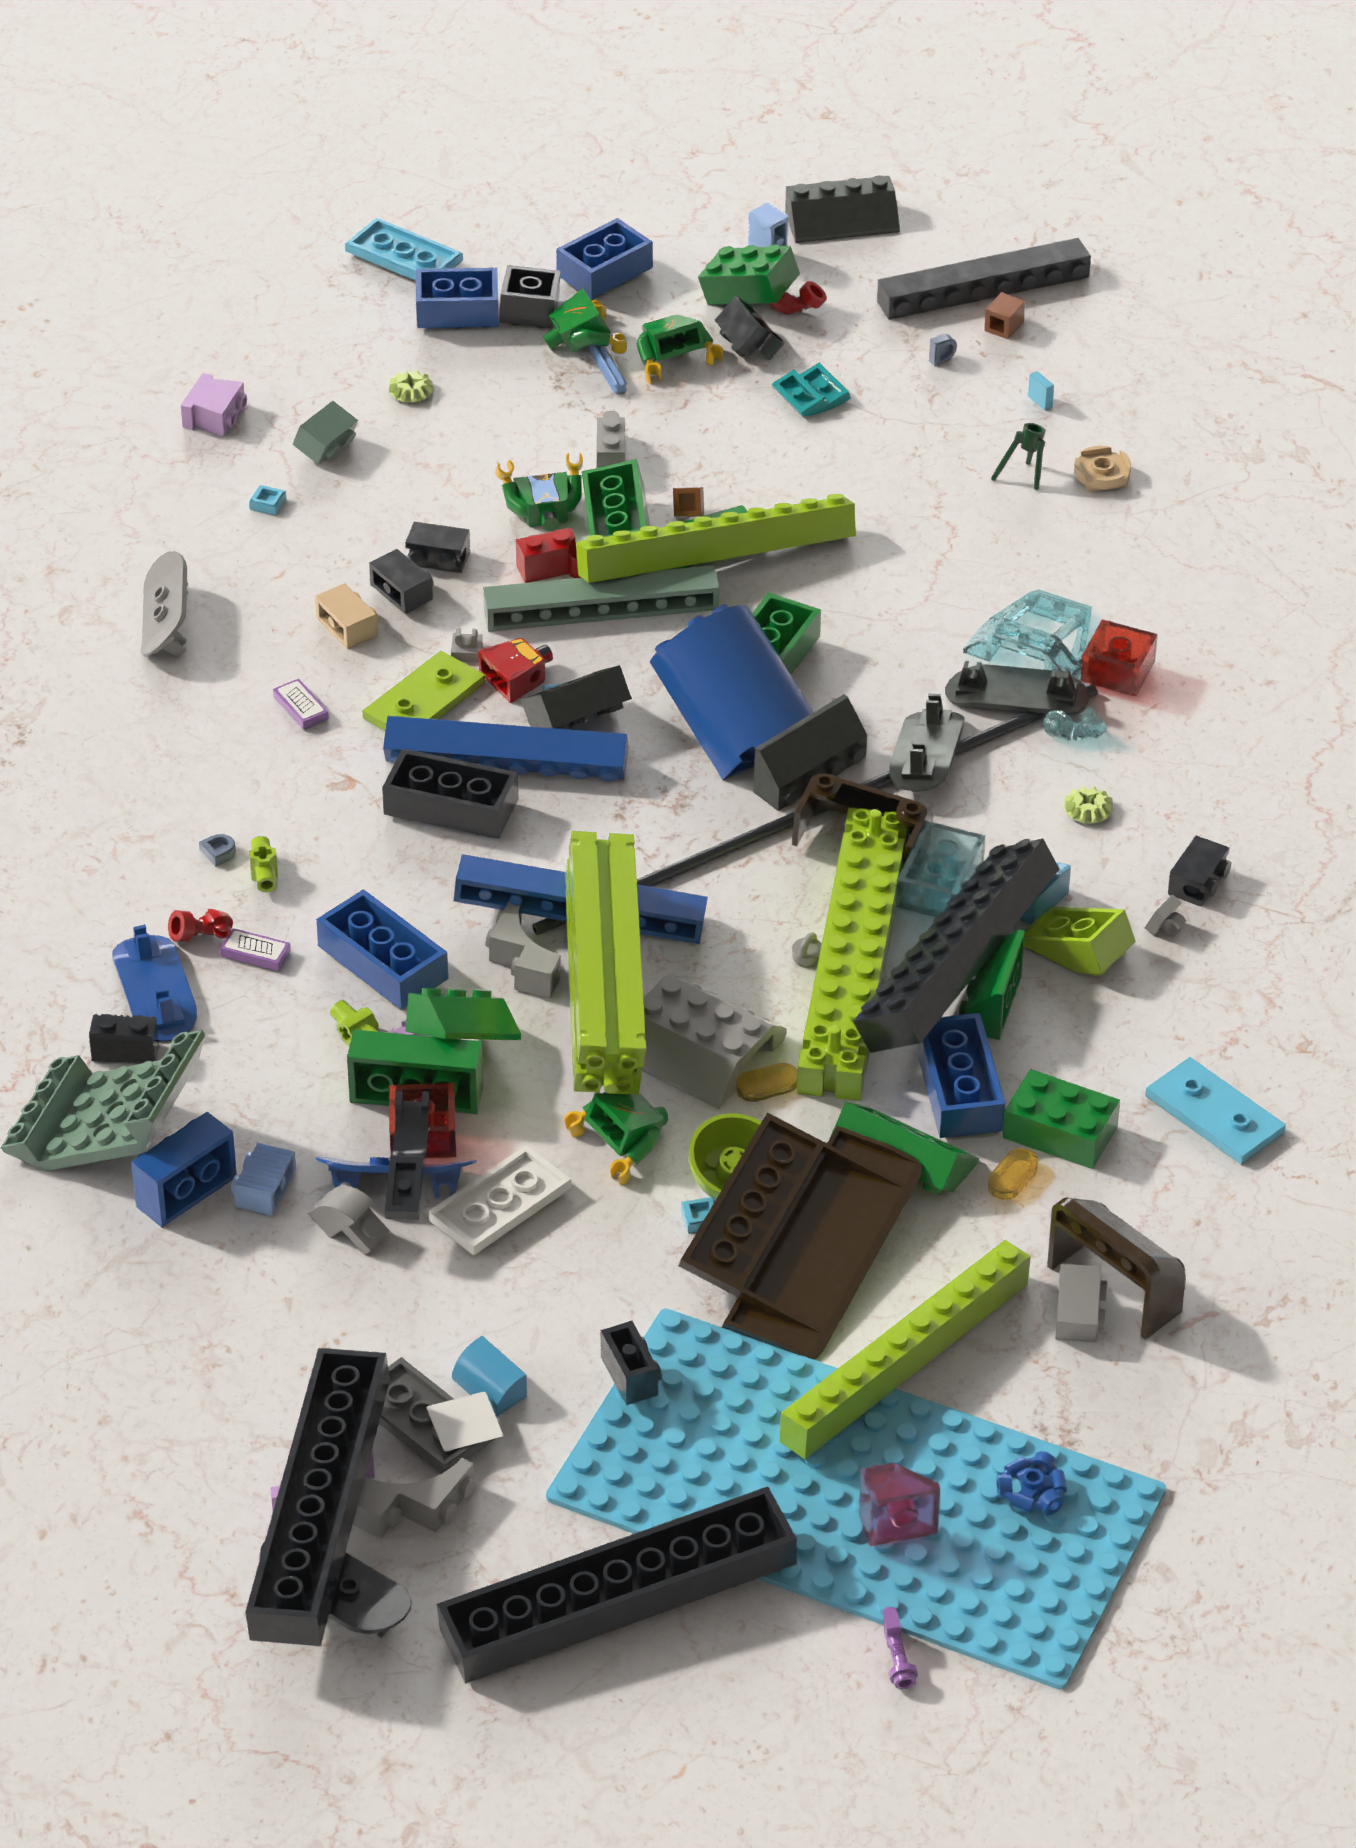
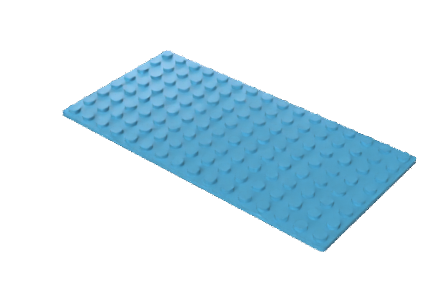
[546,1308,1166,1689]

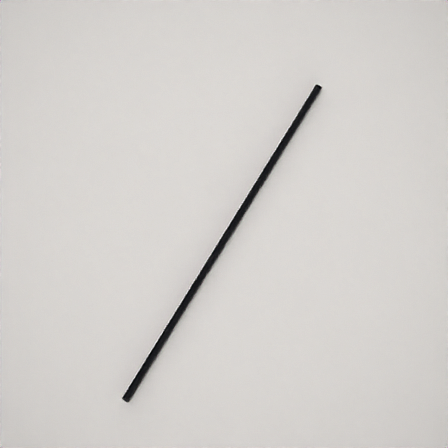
[532,684,1098,935]

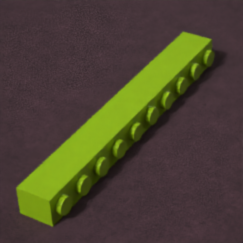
[576,494,856,583]
[779,1240,1031,1459]

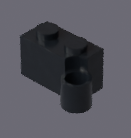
[715,296,785,360]

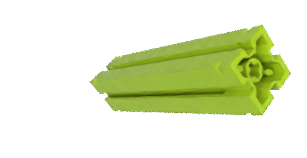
[565,831,646,1095]

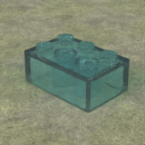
[896,821,986,917]

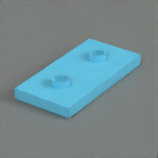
[345,218,463,280]
[1145,1057,1286,1164]

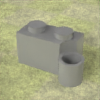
[1055,1264,1107,1342]

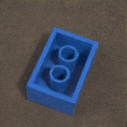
[556,218,653,300]
[416,267,499,329]
[131,1111,237,1228]

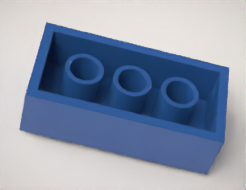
[316,889,449,1010]
[915,1013,1006,1138]

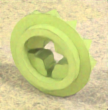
[389,370,433,402]
[1064,786,1113,823]

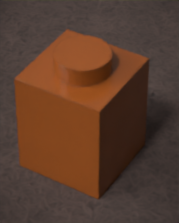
[984,292,1025,339]

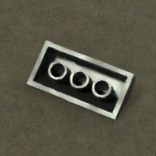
[785,175,900,243]
[753,694,867,811]

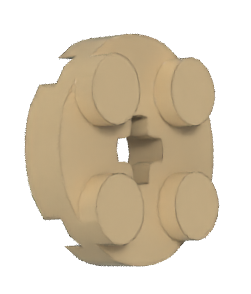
[1074,446,1131,492]

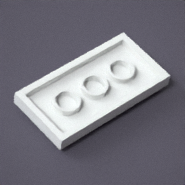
[429,1145,571,1255]

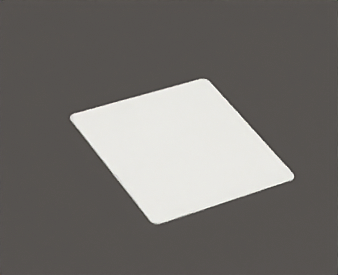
[427,1392,503,1451]

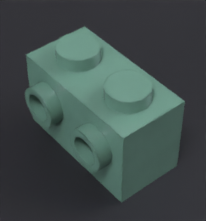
[292,400,359,464]

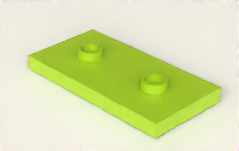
[362,650,486,731]

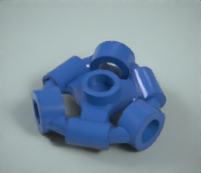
[996,1451,1067,1515]

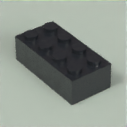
[382,748,519,839]

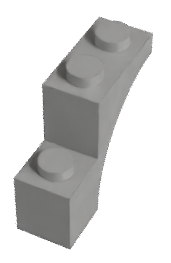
[485,900,561,998]
[353,1458,476,1538]

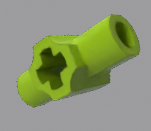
[249,836,278,892]
[330,1000,379,1046]

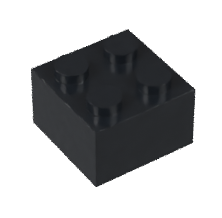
[499,265,561,328]

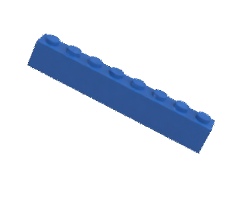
[383,716,629,781]
[453,854,708,944]

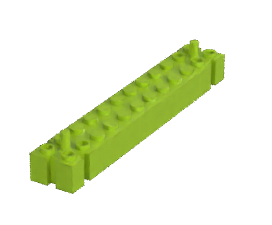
[797,808,909,1101]

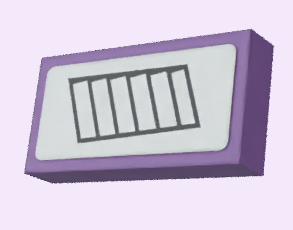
[273,678,329,730]
[220,928,291,971]

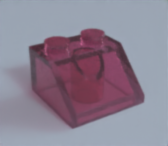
[859,1463,941,1547]

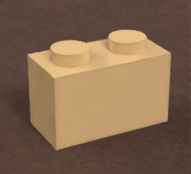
[315,583,379,649]

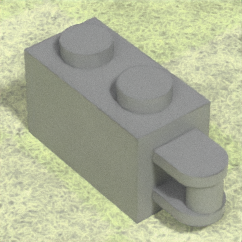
[596,411,625,468]

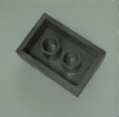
[520,665,632,729]

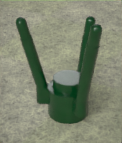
[991,423,1046,490]

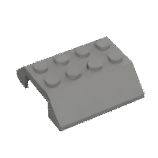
[641,974,787,1109]

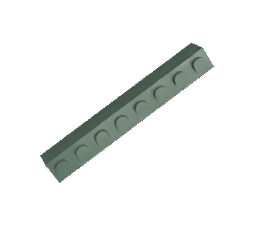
[483,565,719,632]

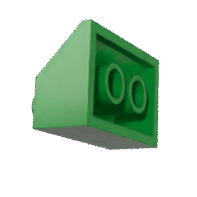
[959,930,1025,1040]
[405,988,521,1040]

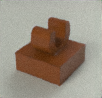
[673,487,704,517]

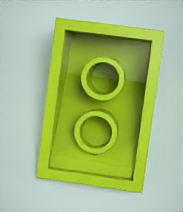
[1024,906,1136,976]

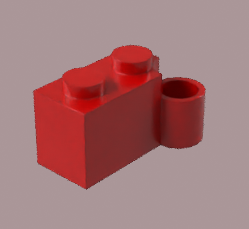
[516,528,581,583]

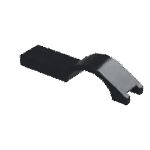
[385,1091,430,1220]

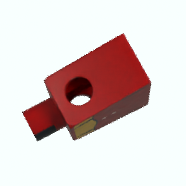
[478,638,553,703]

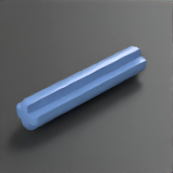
[588,344,627,394]

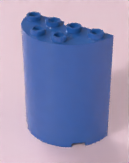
[649,604,814,780]

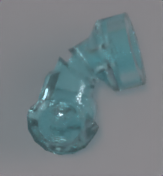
[1043,707,1107,741]

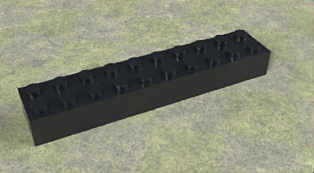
[853,838,1060,1053]
[245,1348,390,1646]
[437,1486,797,1684]

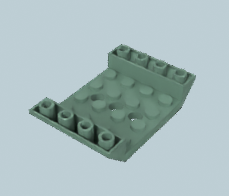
[0,1030,206,1171]

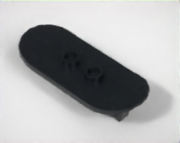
[259,1541,412,1638]

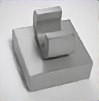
[451,628,483,662]
[1144,894,1187,938]

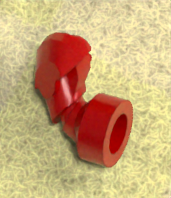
[769,281,827,315]
[168,909,233,942]

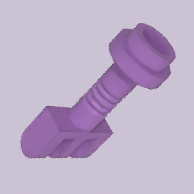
[883,1607,918,1689]

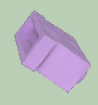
[181,373,247,436]

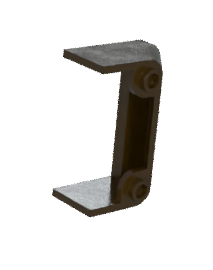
[791,774,934,881]
[1047,1197,1186,1340]

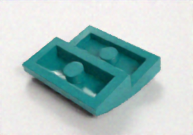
[772,362,851,417]

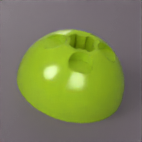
[688,1113,761,1200]

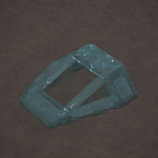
[963,589,1092,678]

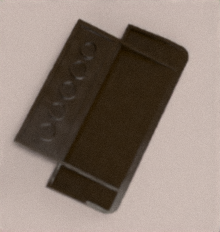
[679,1112,922,1360]

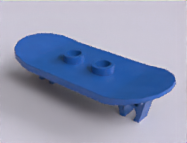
[112,924,197,1042]
[315,1156,477,1198]

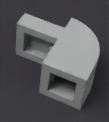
[308,1185,390,1255]

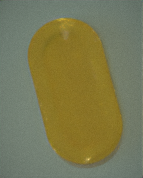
[736,1063,797,1102]
[988,1148,1038,1200]

